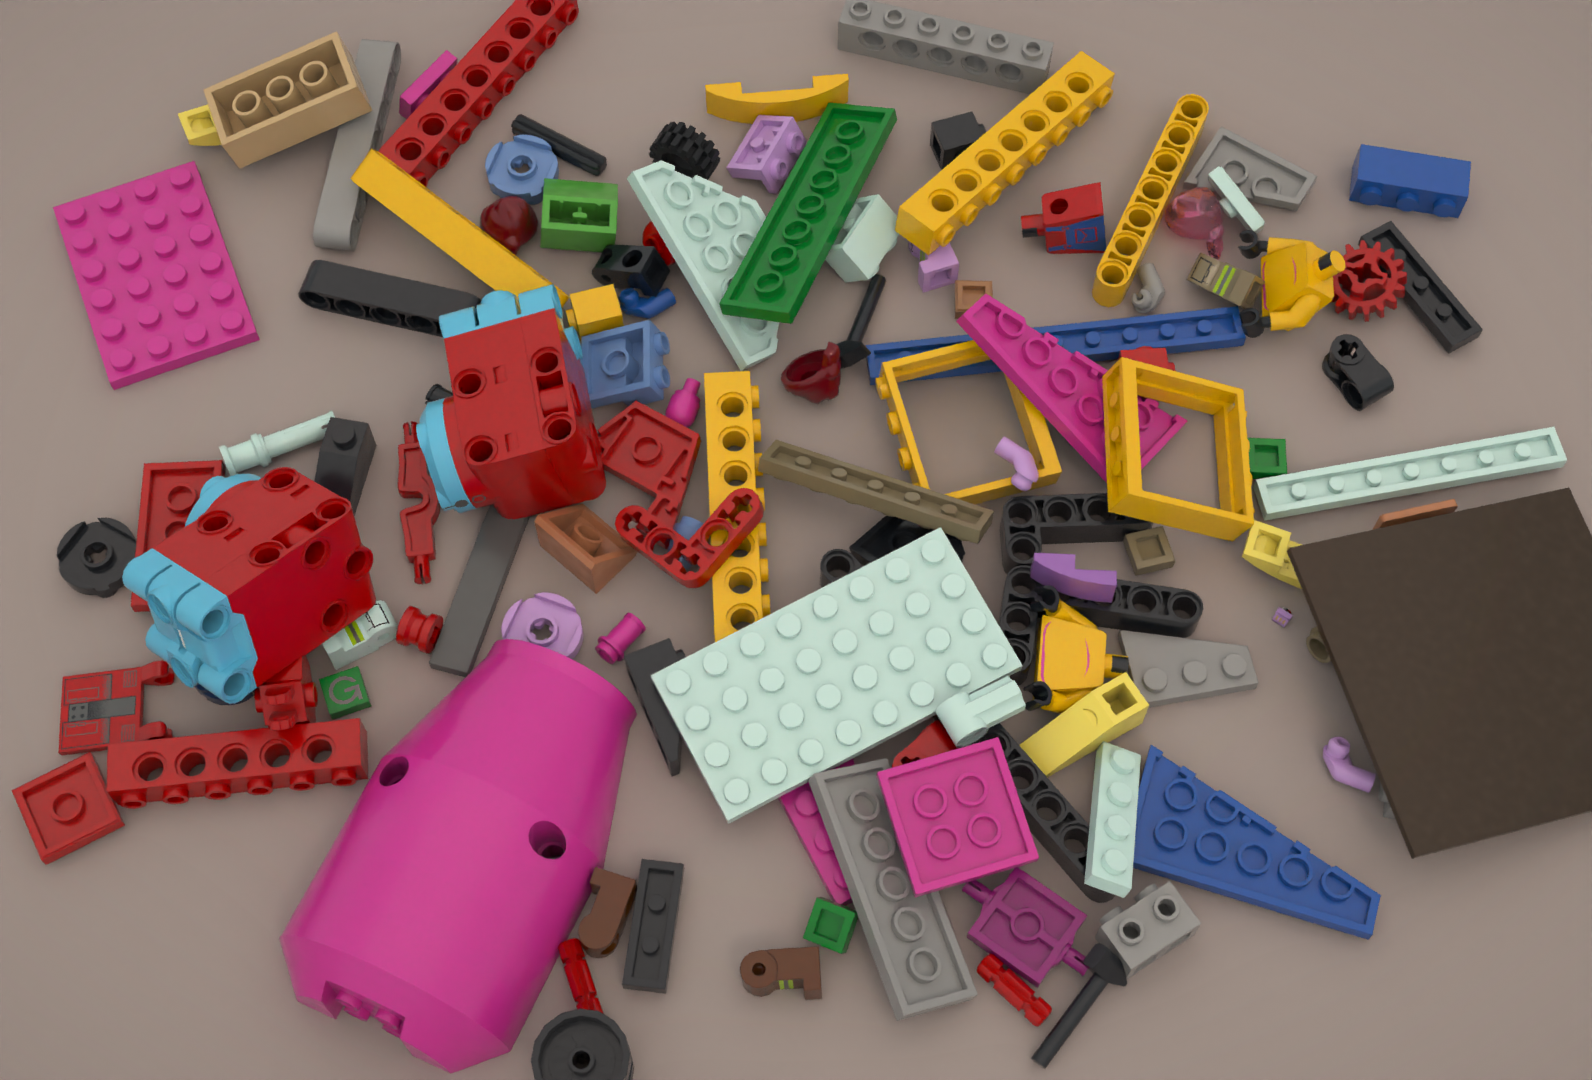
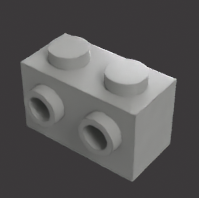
[1095,881,1201,979]

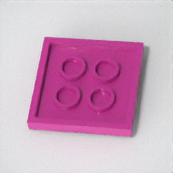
[876,737,1039,898]

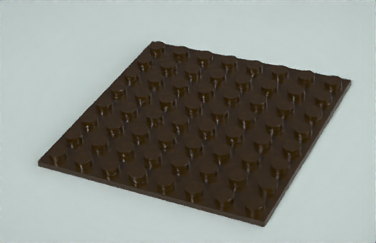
[1287,487,1592,859]

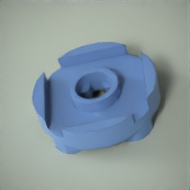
[485,135,559,205]

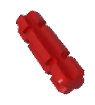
[558,938,603,1013]
[976,953,1052,1027]

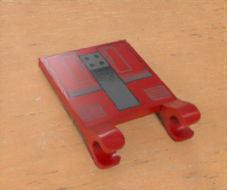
[58,660,175,756]

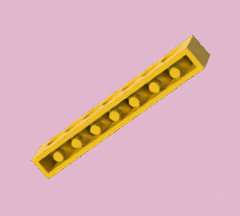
[895,51,1115,255]
[704,371,771,642]

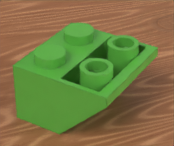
[540,178,618,252]

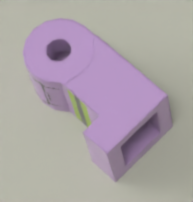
[908,241,959,293]

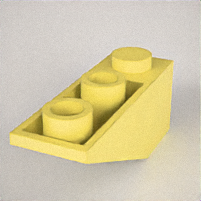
[1019,672,1149,778]

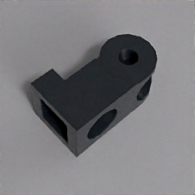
[592,244,671,297]

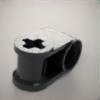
[1322,334,1394,411]

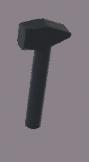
[837,274,886,369]
[1031,943,1127,1069]

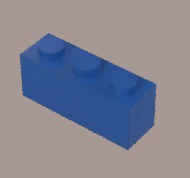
[1349,144,1471,218]

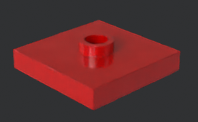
[11,752,125,865]

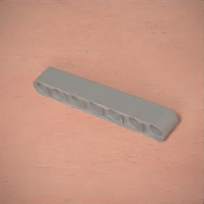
[313,39,401,251]

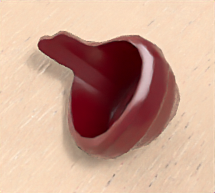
[480,196,538,255]
[781,341,841,404]

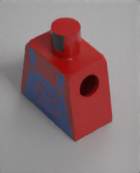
[1021,182,1106,254]

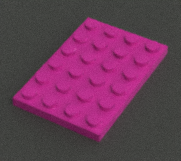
[53,161,260,390]

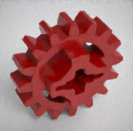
[1330,240,1407,322]

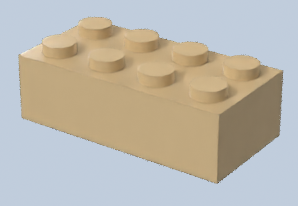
[203,31,373,169]

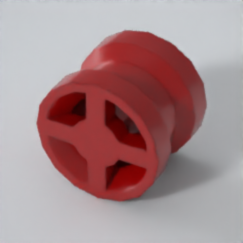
[396,606,443,654]

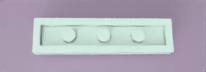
[1084,741,1141,898]

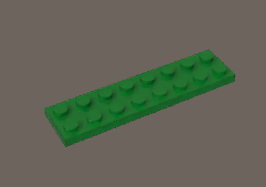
[719,103,897,324]

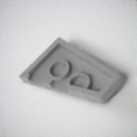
[1183,126,1317,211]
[1118,630,1259,708]

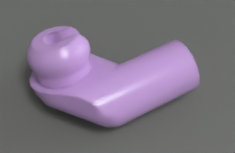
[1323,737,1376,793]

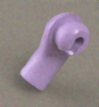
[994,436,1039,491]

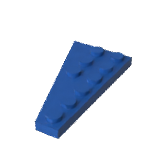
[1133,745,1381,940]

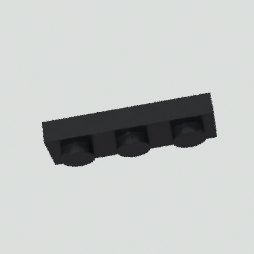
[622,859,685,994]

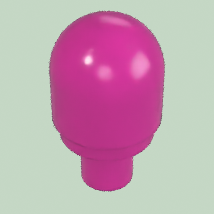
[665,378,701,428]

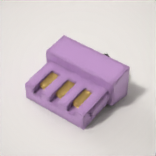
[1272,607,1293,627]

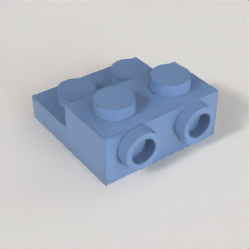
[581,319,670,409]

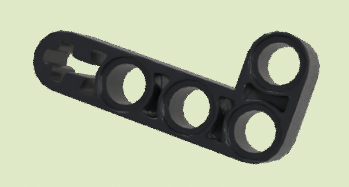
[999,493,1153,574]

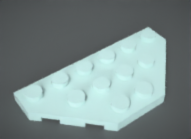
[627,160,780,371]

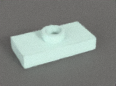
[1208,166,1265,234]

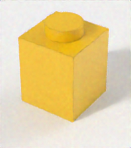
[565,284,624,342]

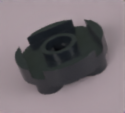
[57,517,137,598]

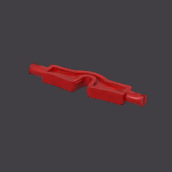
[398,421,441,584]

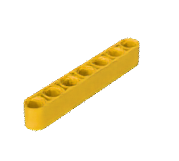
[1092,94,1209,307]
[350,148,570,308]

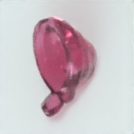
[1165,187,1224,260]

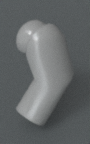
[1131,263,1165,313]

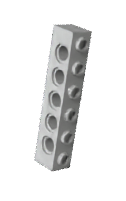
[838,0,1054,94]

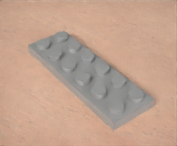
[808,758,978,1021]

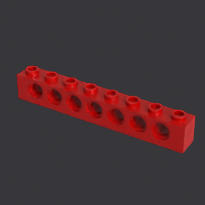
[378,0,579,187]

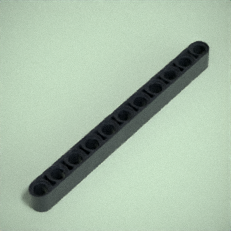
[820,549,1116,903]

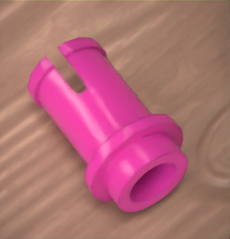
[595,612,646,664]

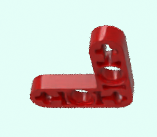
[615,488,764,589]

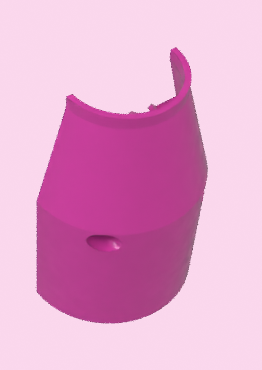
[279,639,637,1074]

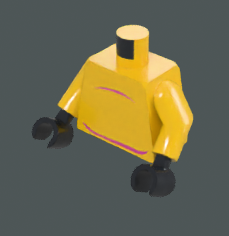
[1238,230,1345,338]
[1023,585,1129,714]

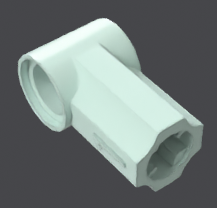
[935,676,1026,748]

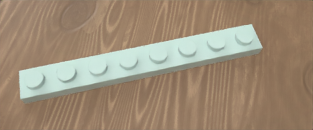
[1253,427,1567,521]

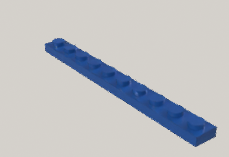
[865,306,1246,385]

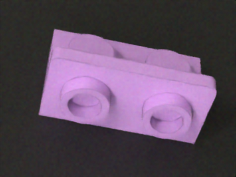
[727,115,806,194]

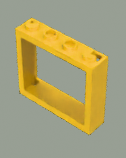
[875,340,1062,504]
[1102,357,1255,542]

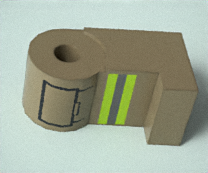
[1186,252,1265,309]

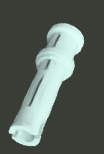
[219,411,335,476]

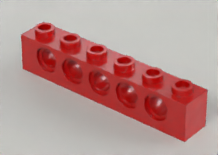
[106,718,368,809]

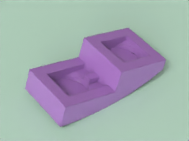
[1030,553,1117,603]

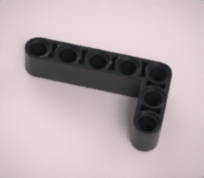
[998,565,1204,686]

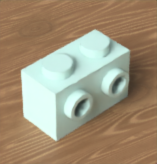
[825,194,899,283]

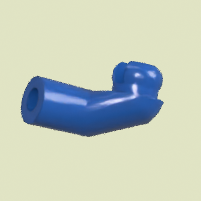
[618,288,676,319]

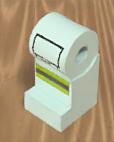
[322,600,398,670]

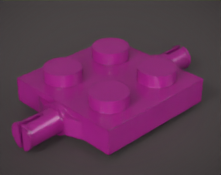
[962,867,1088,988]

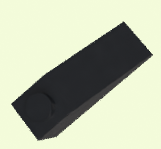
[314,417,377,516]
[624,638,686,776]

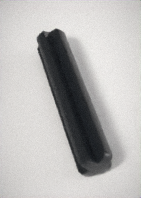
[511,114,607,176]

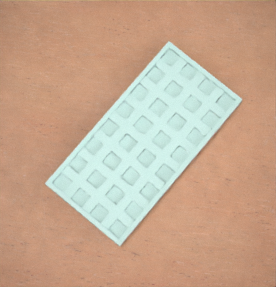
[650,527,1023,824]

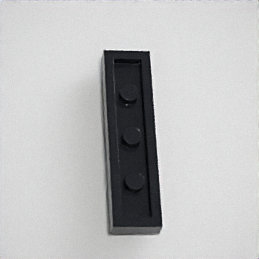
[1358,221,1483,354]

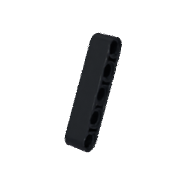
[298,260,481,337]

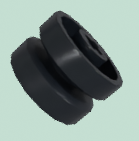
[531,1009,634,1080]

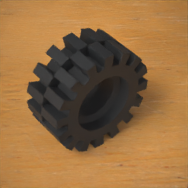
[649,121,720,180]

